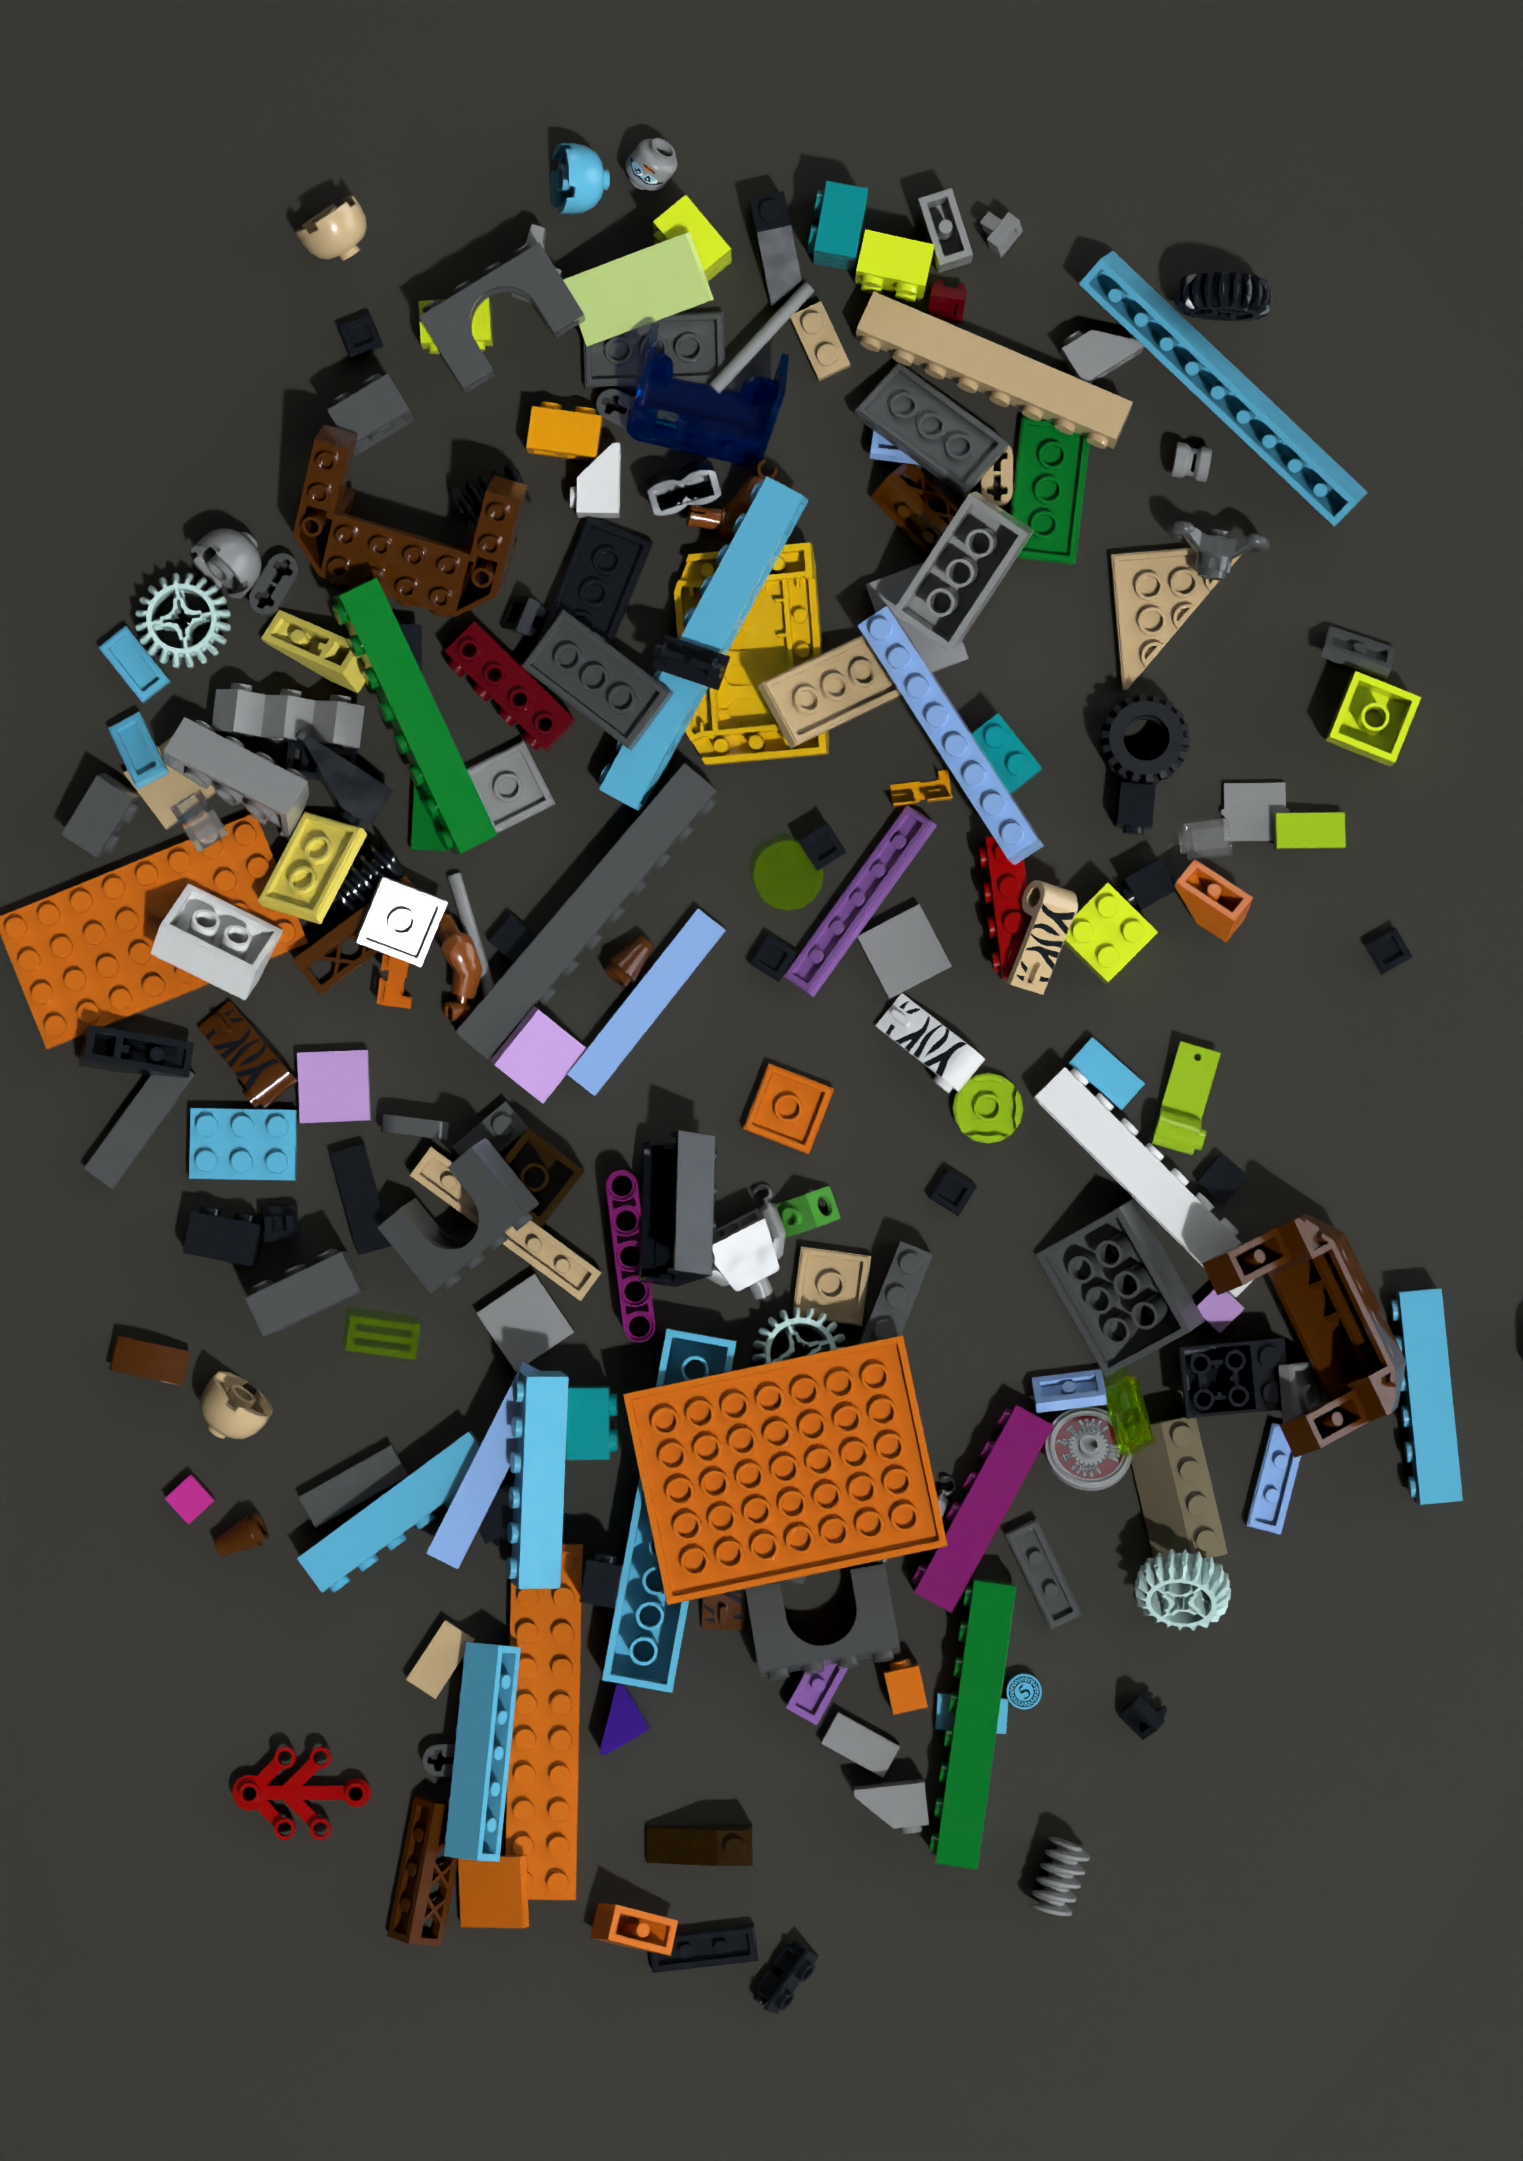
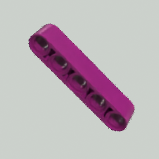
[606,1170,656,1342]

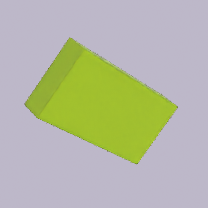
[1273,812,1346,849]

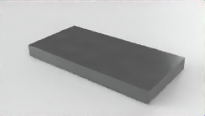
[584,312,725,389]
[854,362,1009,498]
[521,610,673,750]

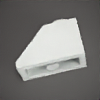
[570,443,621,518]

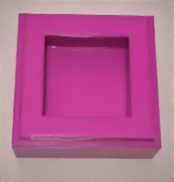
[165,1474,215,1525]

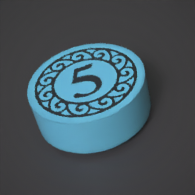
[1006,1673,1042,1710]

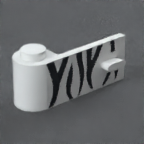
[875,993,985,1093]

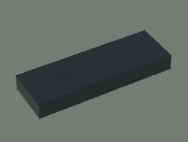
[330,1144,392,1255]
[650,1924,758,1973]

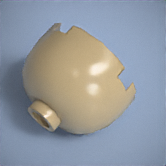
[295,194,367,261]
[200,1371,273,1439]

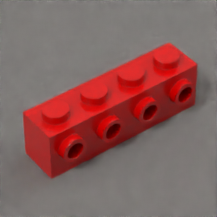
[979,837,1031,980]

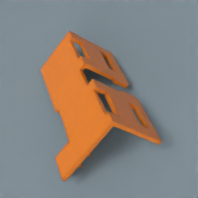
[376,953,412,1009]

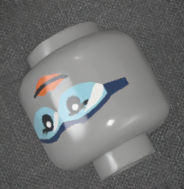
[625,138,678,191]

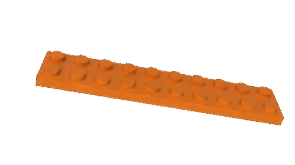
[506,1544,583,1900]

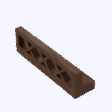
[870,463,959,556]
[293,875,416,996]
[387,1796,458,1946]

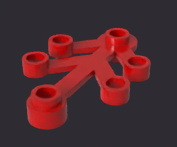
[232,1746,372,1840]

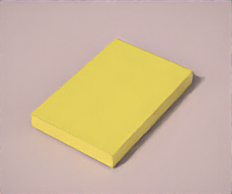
[258,811,367,924]

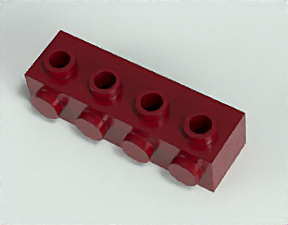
[445,621,576,753]

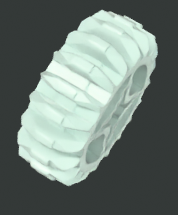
[135,573,231,668]
[752,1307,845,1364]
[1134,1548,1231,1631]

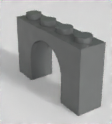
[419,242,585,395]
[377,1138,539,1293]
[745,1564,901,1681]

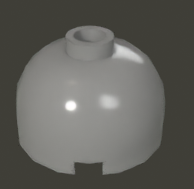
[191,528,262,599]

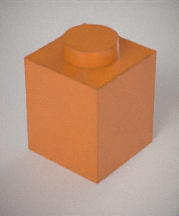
[883,1659,928,1715]

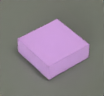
[1197,1288,1245,1333]

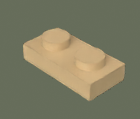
[790,301,851,381]

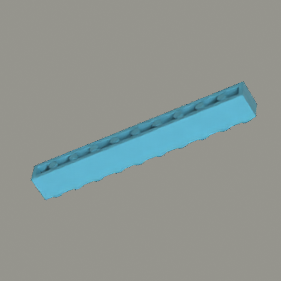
[1079,251,1368,527]
[599,476,809,812]

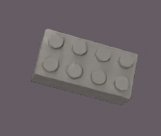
[892,491,1034,652]

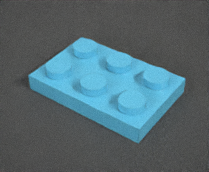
[189,1108,298,1181]

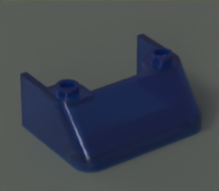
[627,323,789,466]

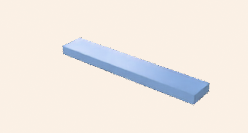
[567,909,726,1096]
[426,1362,540,1569]

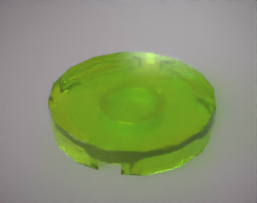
[753,840,824,911]

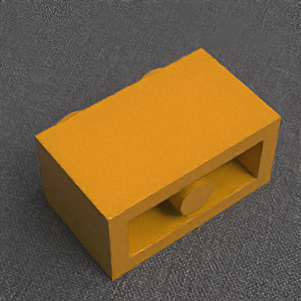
[526,402,603,462]

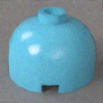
[550,143,610,214]

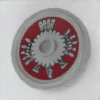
[1044,1407,1133,1491]

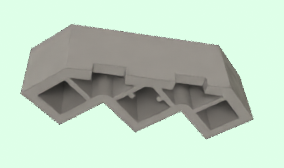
[212,683,365,748]

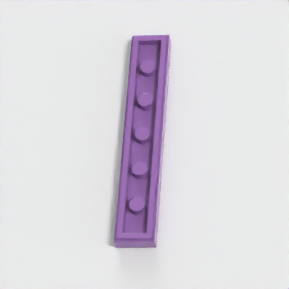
[784,805,937,997]

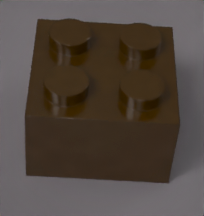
[504,1128,586,1227]

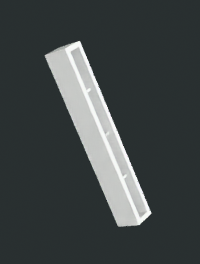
[1034,1067,1253,1298]

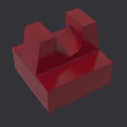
[928,279,967,324]

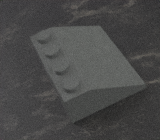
[1036,1198,1205,1377]

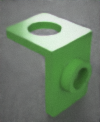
[775,1186,840,1238]

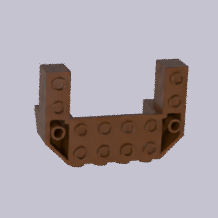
[293,424,528,617]
[1202,1213,1406,1458]

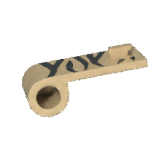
[1007,880,1078,995]

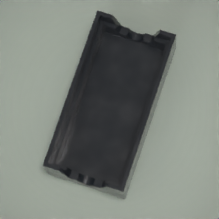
[639,1130,717,1287]

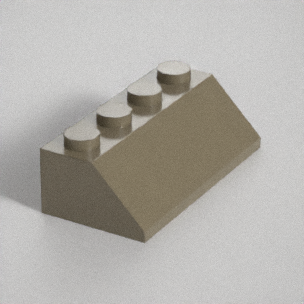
[1127,1415,1228,1558]

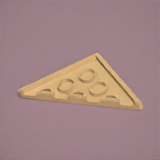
[1110,548,1242,690]

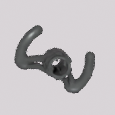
[1166,521,1270,581]

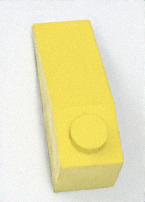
[261,610,366,693]

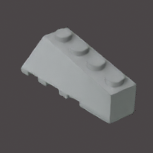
[163,717,309,841]

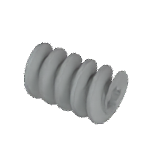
[1028,1836,1090,1916]

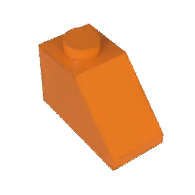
[1175,859,1253,942]
[590,1903,678,1956]

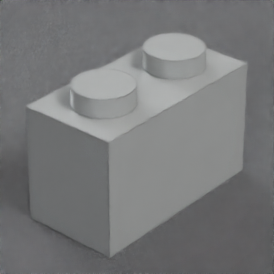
[917,188,973,273]

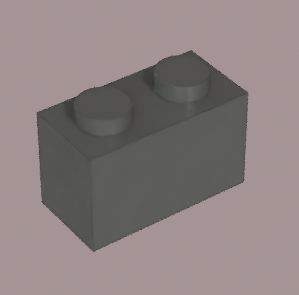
[61,773,141,858]

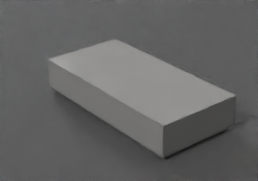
[821,1712,900,1778]

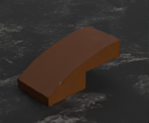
[109,1335,191,1386]

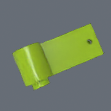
[1151,1041,1221,1155]

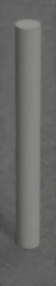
[709,282,814,394]
[447,873,495,998]

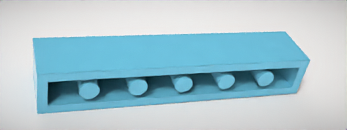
[1390,1288,1463,1505]
[506,1371,569,1589]
[297,1431,481,1593]
[444,1642,521,1862]

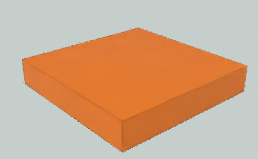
[743,1063,834,1155]
[458,1855,529,1929]

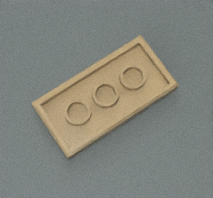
[758,635,902,748]

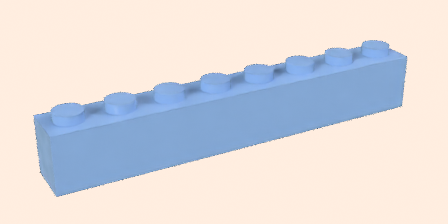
[857,606,1044,865]

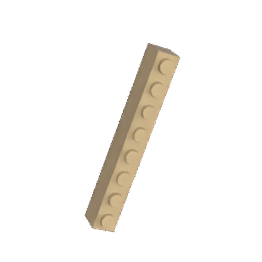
[856,291,1133,449]

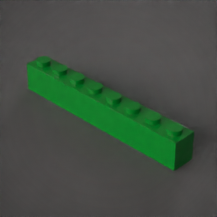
[332,578,498,854]
[929,1578,1017,1870]

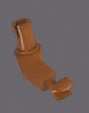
[686,459,777,537]
[436,914,482,1022]

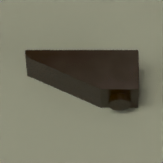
[646,1825,753,1866]

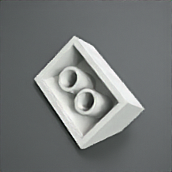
[150,883,283,1001]

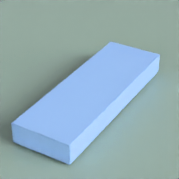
[1245,1423,1301,1535]

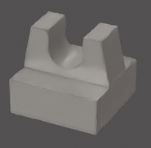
[980,211,1023,258]

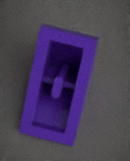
[599,1683,650,1755]

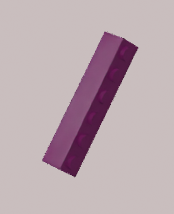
[911,1404,1054,1613]

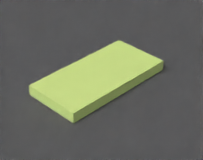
[563,232,714,347]

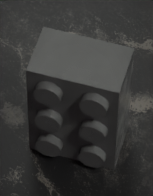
[245,1248,365,1337]

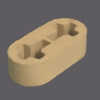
[981,445,1013,508]

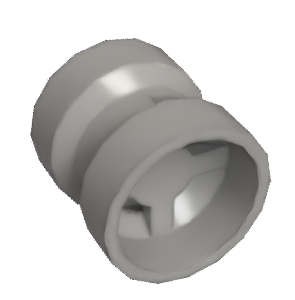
[1171,442,1212,483]

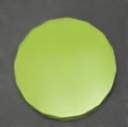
[952,1073,1023,1144]

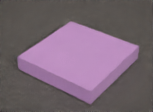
[490,1006,587,1103]
[297,1050,371,1124]

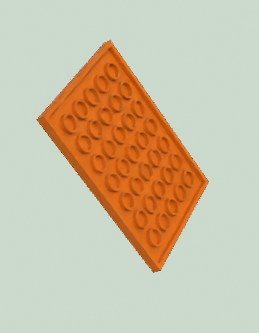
[623,1335,948,1605]

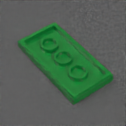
[1010,417,1090,566]

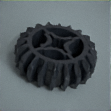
[1177,271,1273,322]

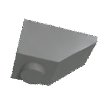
[1060,330,1144,384]
[853,1779,929,1834]

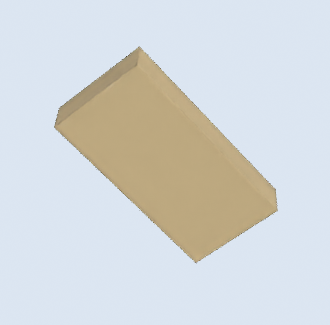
[406,1620,475,1699]

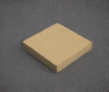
[124,737,216,830]
[792,1247,871,1326]

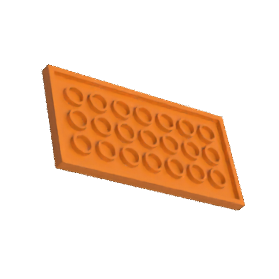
[0,814,309,1050]

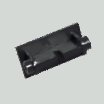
[652,634,730,691]
[753,1940,819,2014]

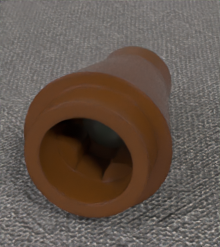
[604,934,654,988]
[213,1513,269,1557]

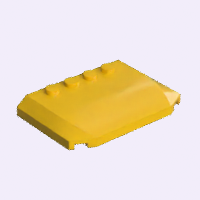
[674,542,829,766]

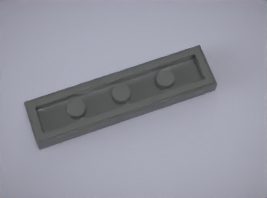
[84,1071,196,1189]

